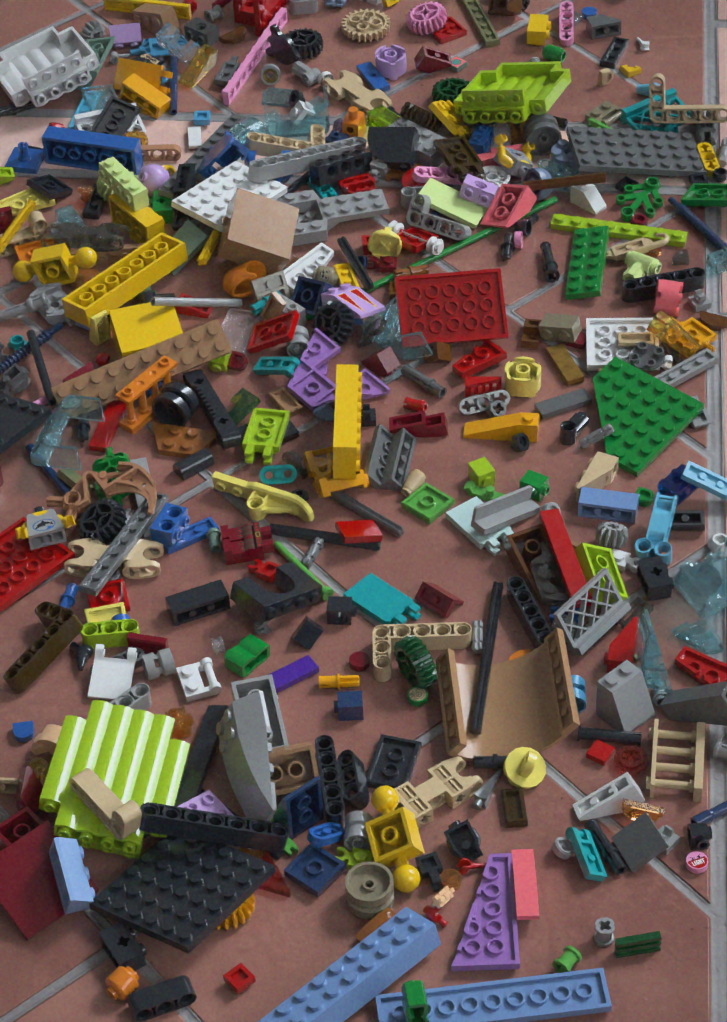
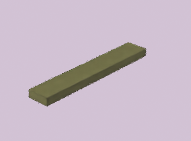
[460,0,500,47]

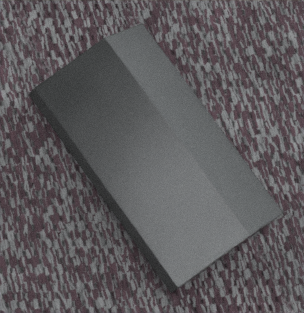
[364,424,417,491]

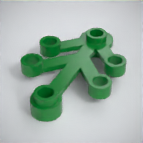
[616,177,664,222]

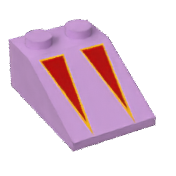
[321,283,385,319]

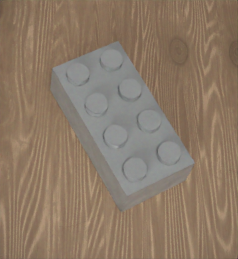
[388,117,445,167]
[231,674,289,749]

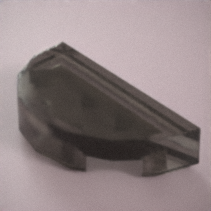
[282,450,308,479]

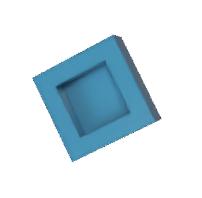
[193,110,211,126]

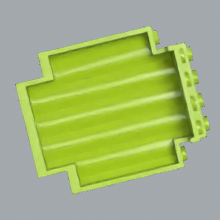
[453,61,571,124]
[39,700,190,859]

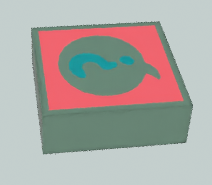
[448,56,468,72]

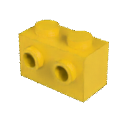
[527,14,551,46]

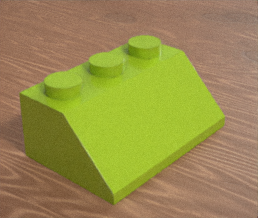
[574,543,628,608]

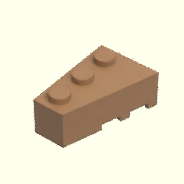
[132,3,182,37]

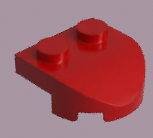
[338,173,375,195]

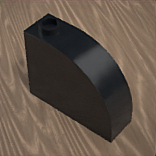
[367,127,420,171]

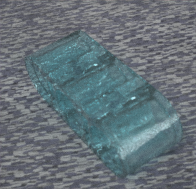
[538,158,580,192]
[55,204,89,242]

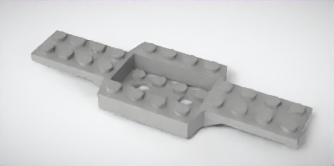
[185,189,389,246]

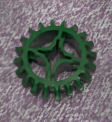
[431,77,470,109]
[394,635,437,689]

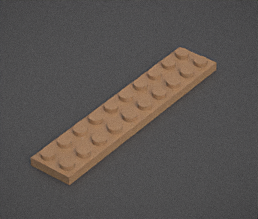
[51,319,232,422]

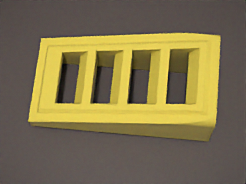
[89,310,111,346]

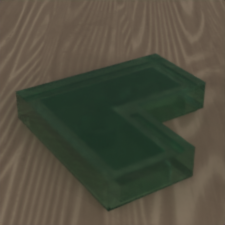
[229,388,261,425]

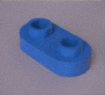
[307,822,345,848]

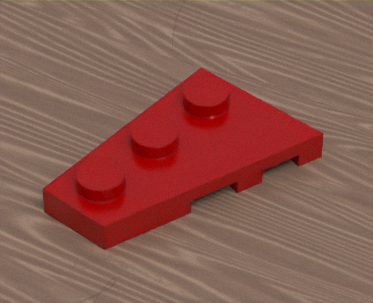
[452,340,507,379]

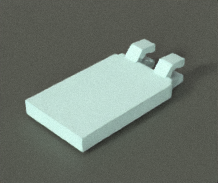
[446,496,514,556]

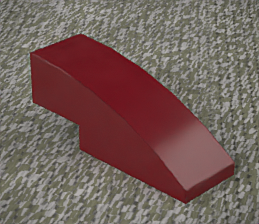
[389,411,449,438]

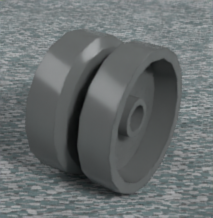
[523,113,562,156]

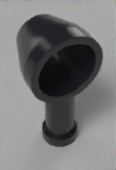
[514,213,539,236]

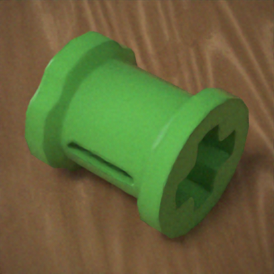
[552,945,582,973]

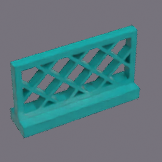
[620,88,690,132]

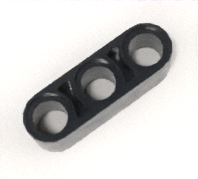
[337,749,370,810]
[126,975,197,1022]

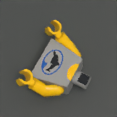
[493,134,535,178]
[15,506,76,550]

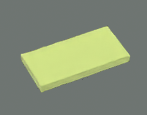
[419,178,488,229]

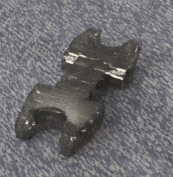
[41,222,130,252]

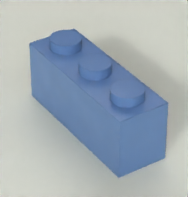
[578,487,639,524]

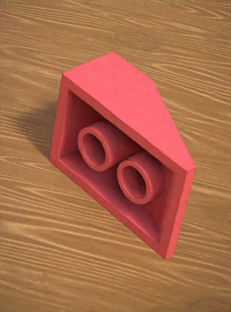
[480,183,537,228]

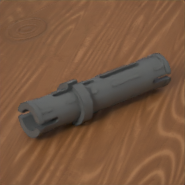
[401,364,447,398]

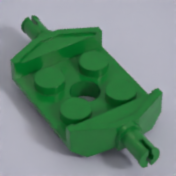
[92,447,131,507]

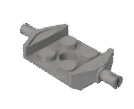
[29,279,76,326]

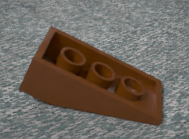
[503,523,568,604]

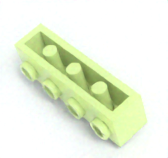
[98,157,149,211]

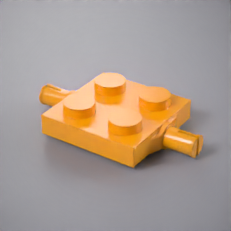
[666,317,717,355]

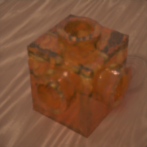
[165,706,194,740]

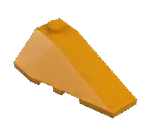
[463,412,540,442]

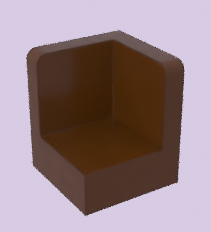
[423,341,452,364]

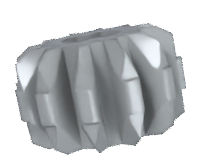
[80,20,106,42]
[595,521,628,549]

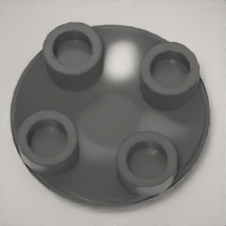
[628,341,665,371]

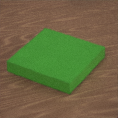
[401,482,455,525]

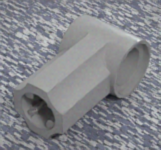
[292,61,321,87]

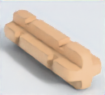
[431,886,455,909]

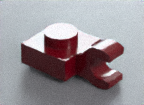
[367,255,397,273]

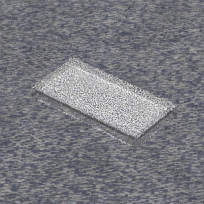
[221,308,263,355]

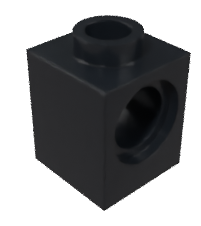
[326,596,356,625]

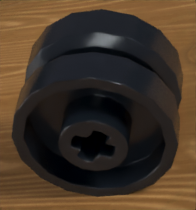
[151,382,199,427]

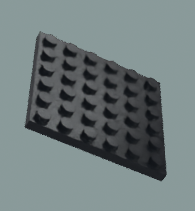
[89,835,276,954]

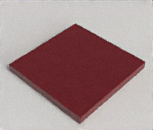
[0,820,99,941]

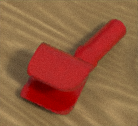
[456,858,486,876]

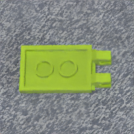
[242,408,290,465]

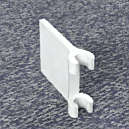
[88,644,137,700]

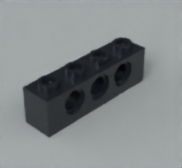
[309,147,372,186]

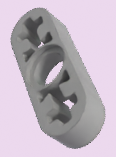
[457,390,510,415]

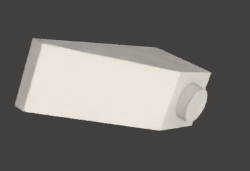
[572,772,645,821]

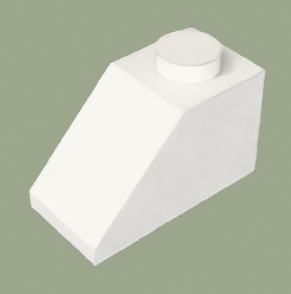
[570,184,607,216]

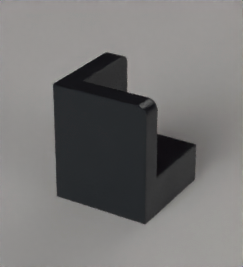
[292,616,324,650]

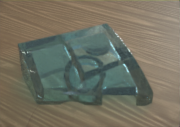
[671,617,726,654]

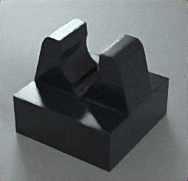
[361,404,376,427]

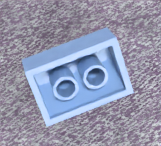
[49,837,96,914]

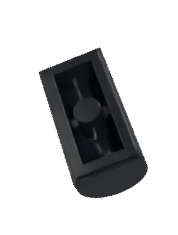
[173,448,214,481]
[670,510,705,531]

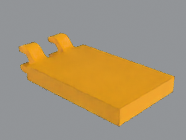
[113,57,173,94]

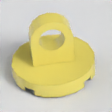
[368,226,402,259]
[503,747,546,790]

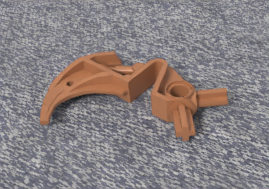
[46,461,157,530]

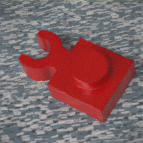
[247,559,280,583]

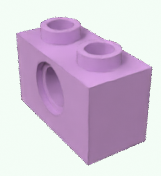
[458,174,499,208]

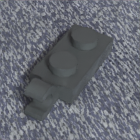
[214,55,239,86]

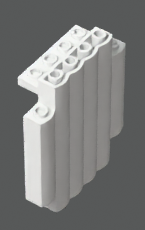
[0,26,100,107]

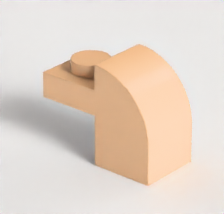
[30,724,62,755]

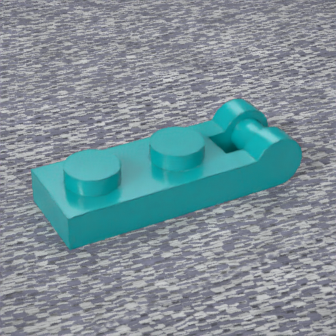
[252,357,300,377]
[565,827,607,882]

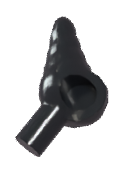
[70,642,93,671]

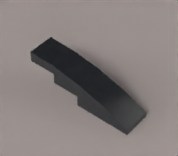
[172,163,195,231]

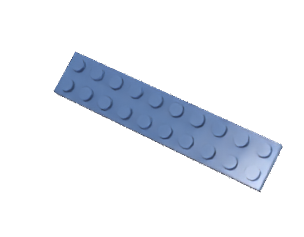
[375,968,612,1022]

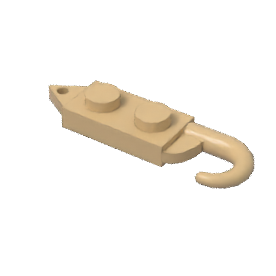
[606,233,669,261]

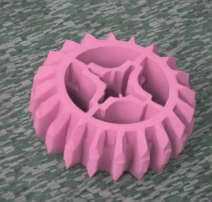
[406,1,447,35]

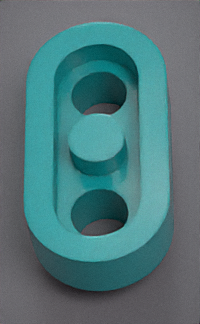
[259,464,297,485]

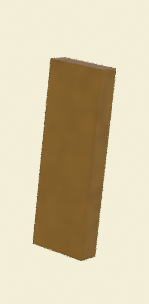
[546,343,584,386]

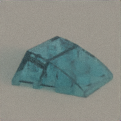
[636,609,673,693]

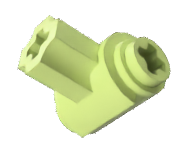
[623,251,662,281]

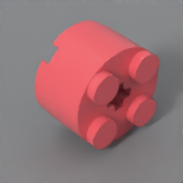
[653,279,683,317]

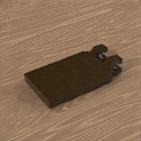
[433,136,484,183]

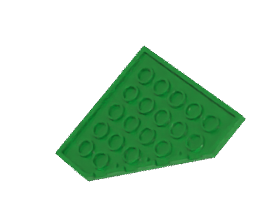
[593,357,704,477]

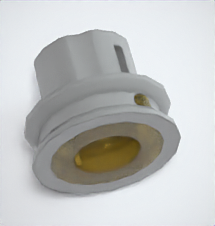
[260,64,281,85]

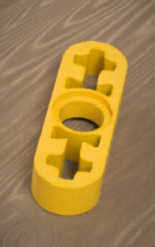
[697,142,720,177]

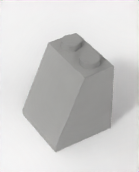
[596,660,655,732]

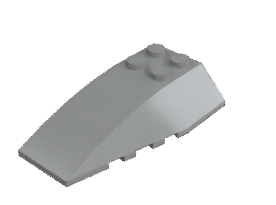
[216,691,277,821]

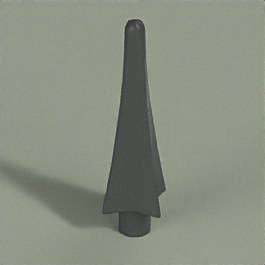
[472,768,503,810]

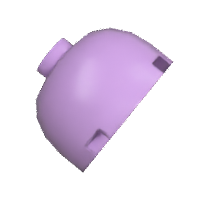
[137,164,170,198]

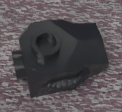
[444,819,483,862]

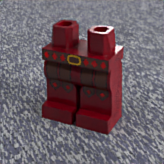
[220,522,274,566]

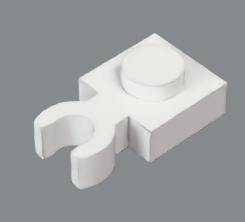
[612,548,642,573]

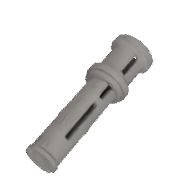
[0,293,50,323]

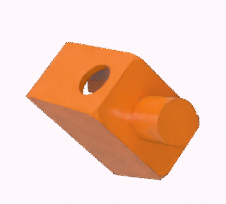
[342,106,367,138]

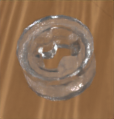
[210,636,226,656]

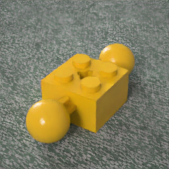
[12,243,97,285]
[365,785,425,893]

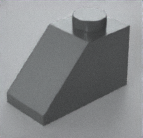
[586,14,622,40]

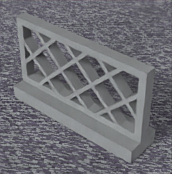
[553,568,631,655]

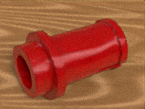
[403,397,428,412]

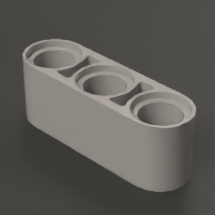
[109,683,152,711]

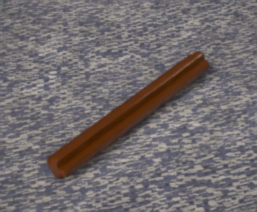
[523,172,606,191]

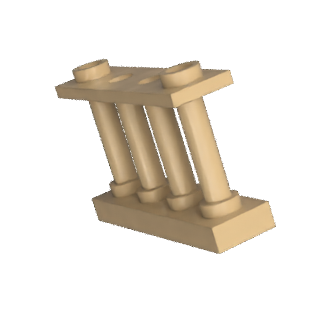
[646,719,705,802]

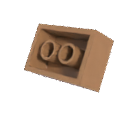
[268,741,319,796]

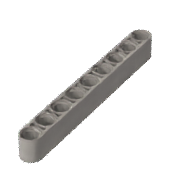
[247,136,367,182]

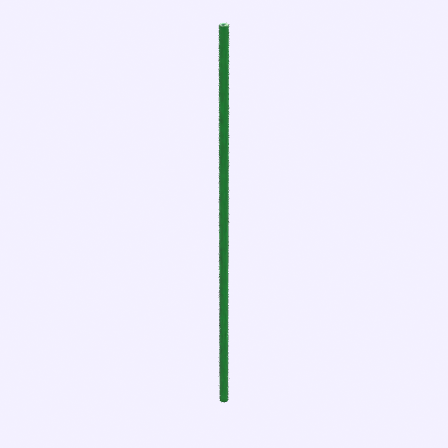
[306,196,558,321]

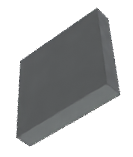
[611,812,669,872]

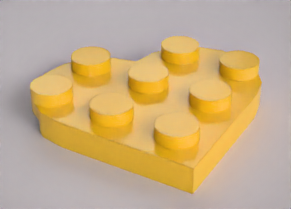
[428,100,472,139]

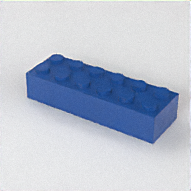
[42,126,143,175]

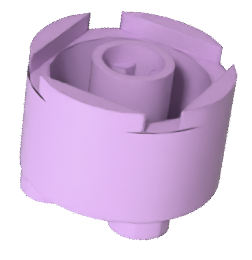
[375,45,407,81]

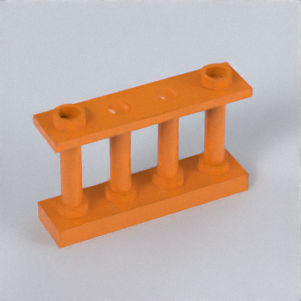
[115,355,178,435]

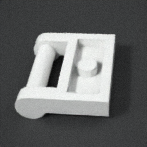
[176,657,222,702]

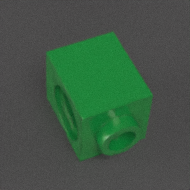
[519,469,550,502]

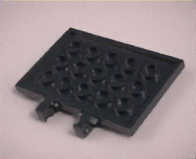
[0,393,53,454]

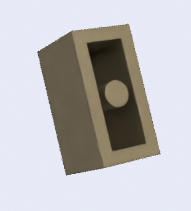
[538,313,582,343]

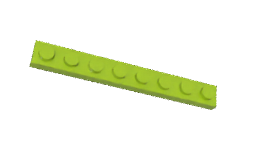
[550,214,688,248]

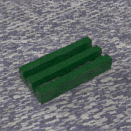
[614,931,662,958]

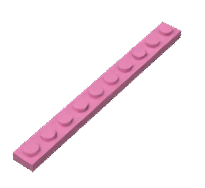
[221,7,288,106]

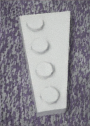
[283,242,334,293]

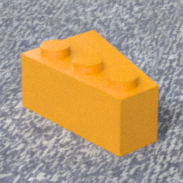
[119,73,171,119]

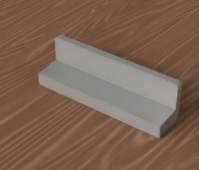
[471,485,541,536]

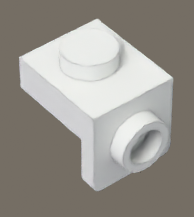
[288,100,316,126]

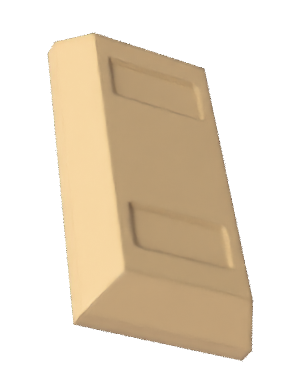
[617,332,654,347]

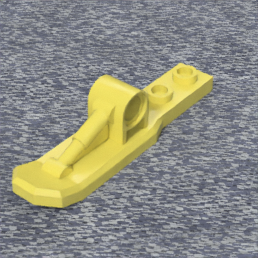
[212,471,314,522]

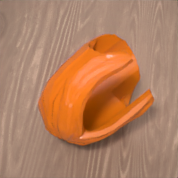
[223,260,266,298]

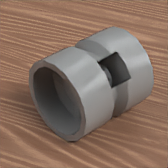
[286,325,309,359]
[141,648,176,681]
[344,811,373,851]

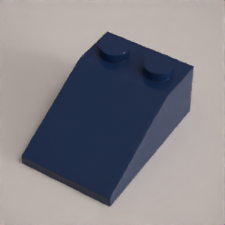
[273,776,324,840]

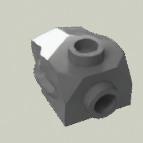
[0,363,31,396]

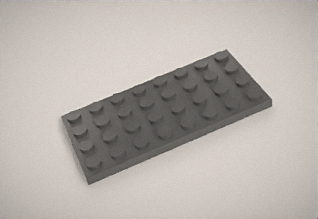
[566,126,707,177]

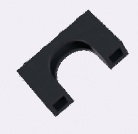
[230,562,323,623]

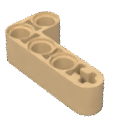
[0,211,49,258]
[69,768,142,840]

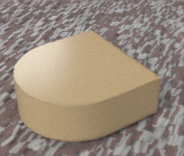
[597,68,614,87]

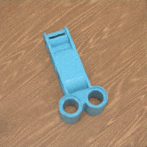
[635,492,677,565]

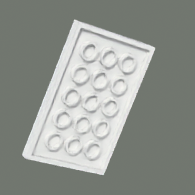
[171,161,288,232]

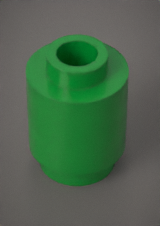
[542,44,566,62]

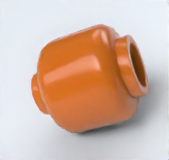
[105,966,139,1001]

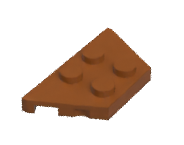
[152,422,218,458]

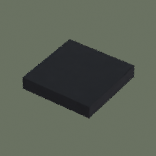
[26,174,73,200]

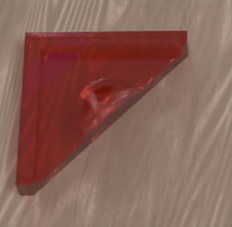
[258,851,291,898]

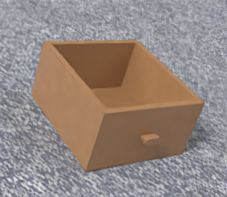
[217,188,299,274]

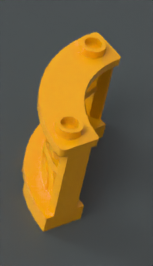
[303,446,369,499]

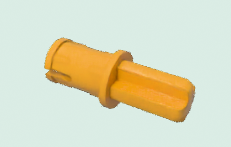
[319,673,360,690]

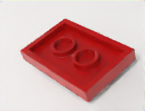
[246,310,300,354]

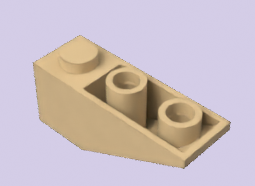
[574,451,619,502]

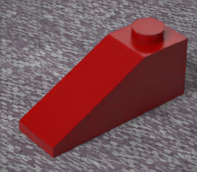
[603,617,638,673]

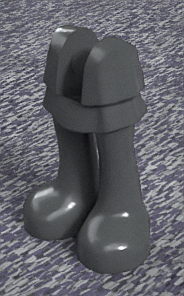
[690,111,720,146]

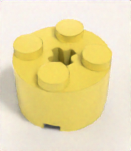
[505,356,541,398]

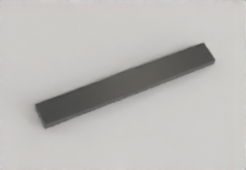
[78,492,169,596]

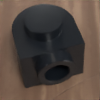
[687,822,712,850]

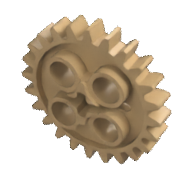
[341,8,391,42]

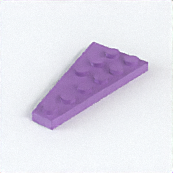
[451,853,520,971]

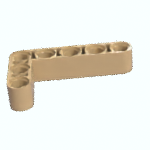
[649,73,727,123]
[244,124,325,157]
[372,622,472,682]

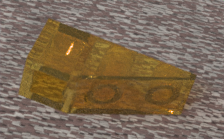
[178,44,218,89]
[646,310,701,358]

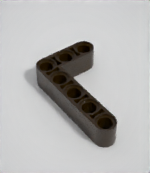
[3,601,83,694]

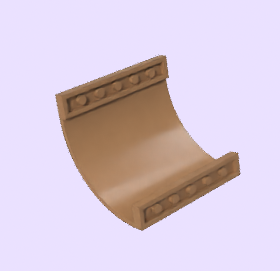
[435,628,580,761]

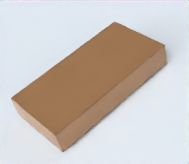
[260,291,287,321]
[268,387,303,417]

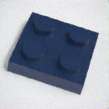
[284,844,346,897]

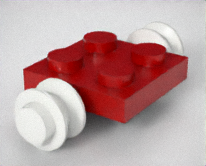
[387,220,444,255]

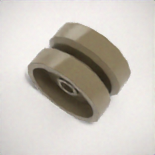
[345,862,394,920]

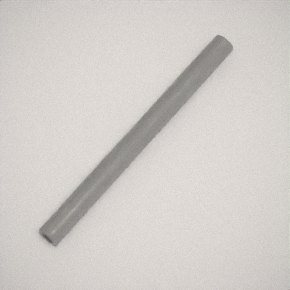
[150,297,242,308]

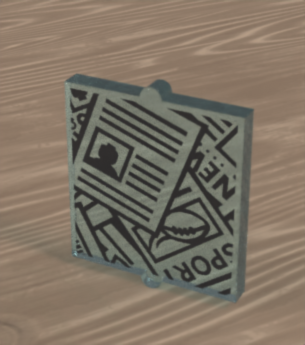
[262,87,294,107]

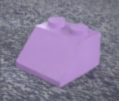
[109,23,142,49]

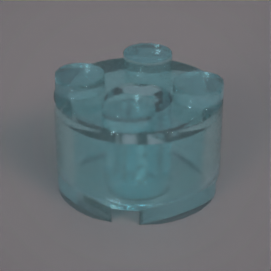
[230,116,267,145]

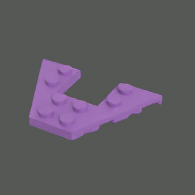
[287,328,390,411]

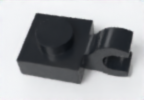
[415,852,443,892]

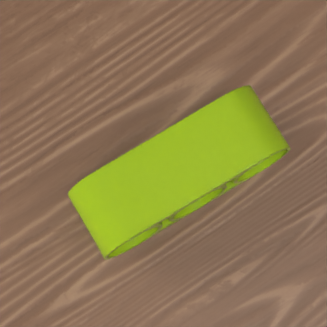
[81,619,140,649]

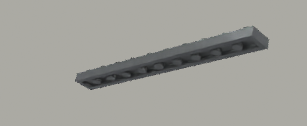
[158,114,247,199]

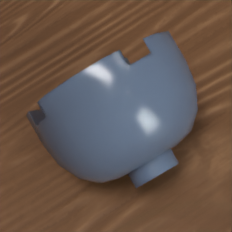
[522,168,553,201]

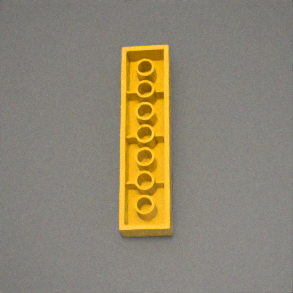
[61,232,188,328]
[333,364,362,479]

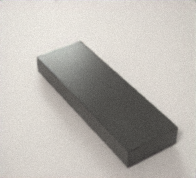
[534,388,592,420]

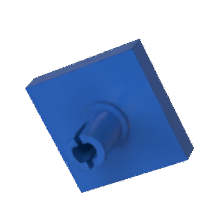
[5,142,45,174]

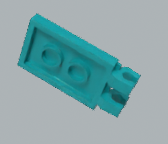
[343,572,421,625]

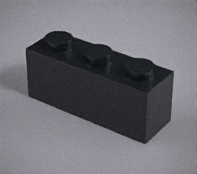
[165,579,231,626]

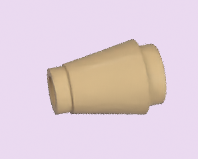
[401,469,426,497]

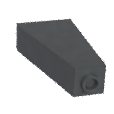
[660,681,727,726]

